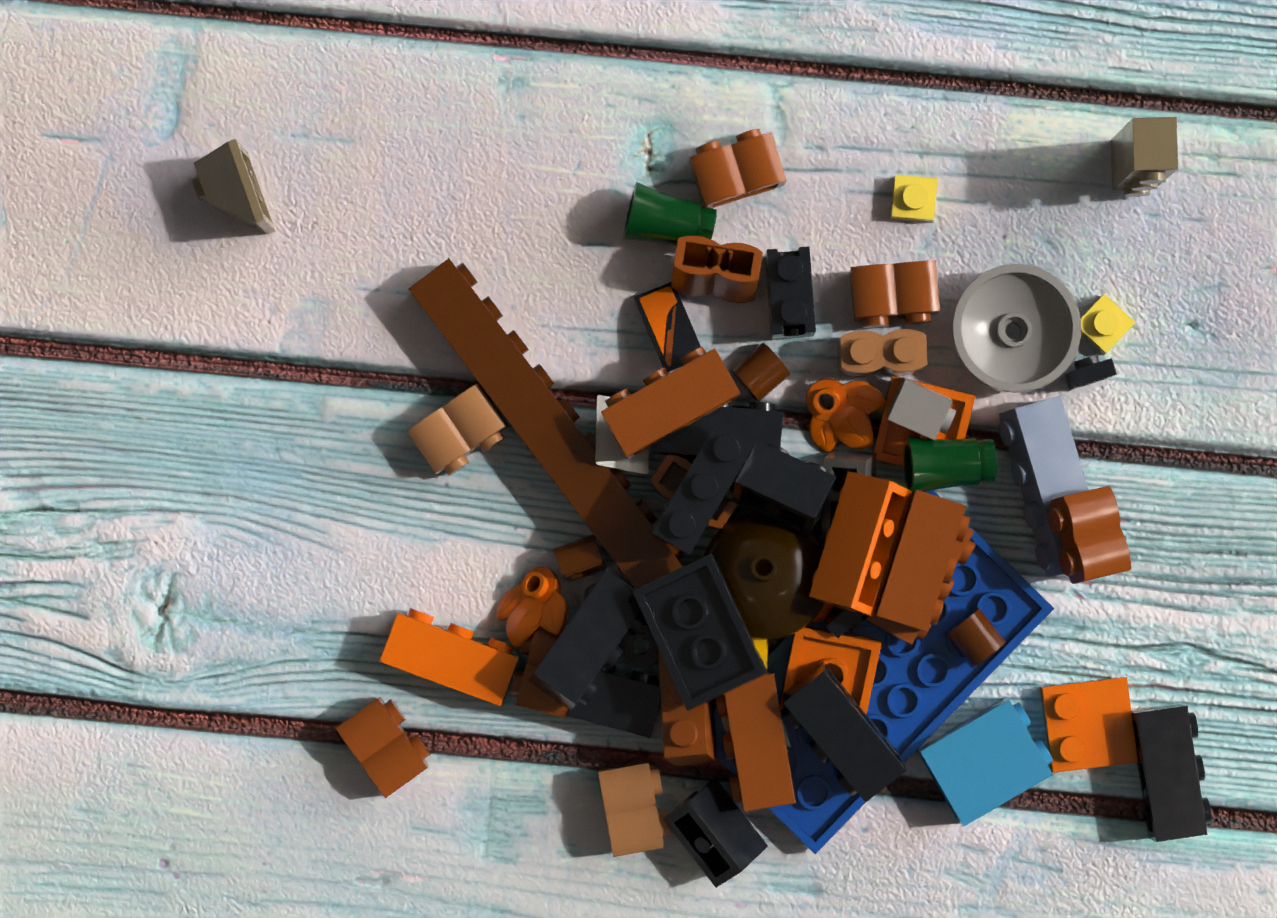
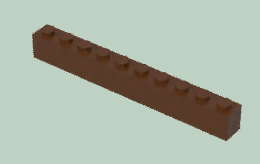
[408,258,683,589]

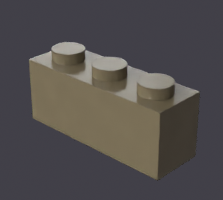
[1111,117,1178,197]

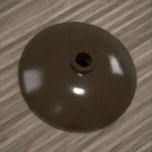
[704,512,824,640]

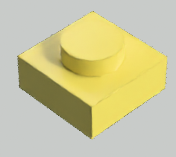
[890,175,938,222]
[1081,294,1135,355]

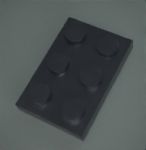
[632,554,769,711]

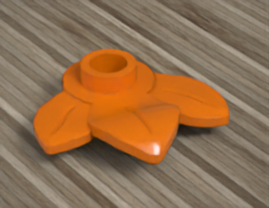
[806,378,886,453]
[496,567,568,648]

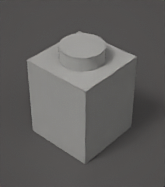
[886,377,956,440]

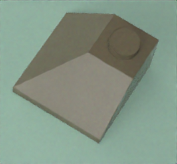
[191,139,276,234]

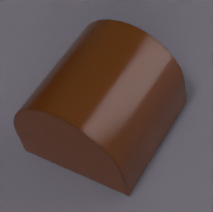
[731,343,791,402]
[553,534,605,583]
[944,608,1006,668]

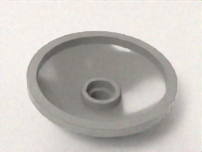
[952,264,1081,393]

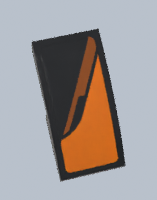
[634,282,701,373]

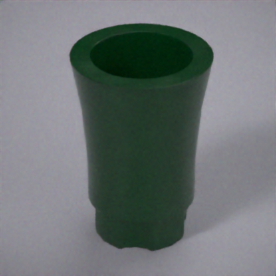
[623,182,717,246]
[903,436,997,492]

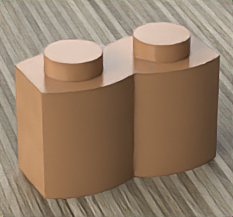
[837,329,927,377]
[407,383,508,476]
[598,760,670,857]

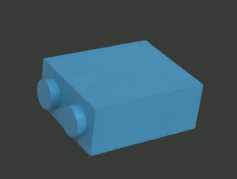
[916,698,1053,827]

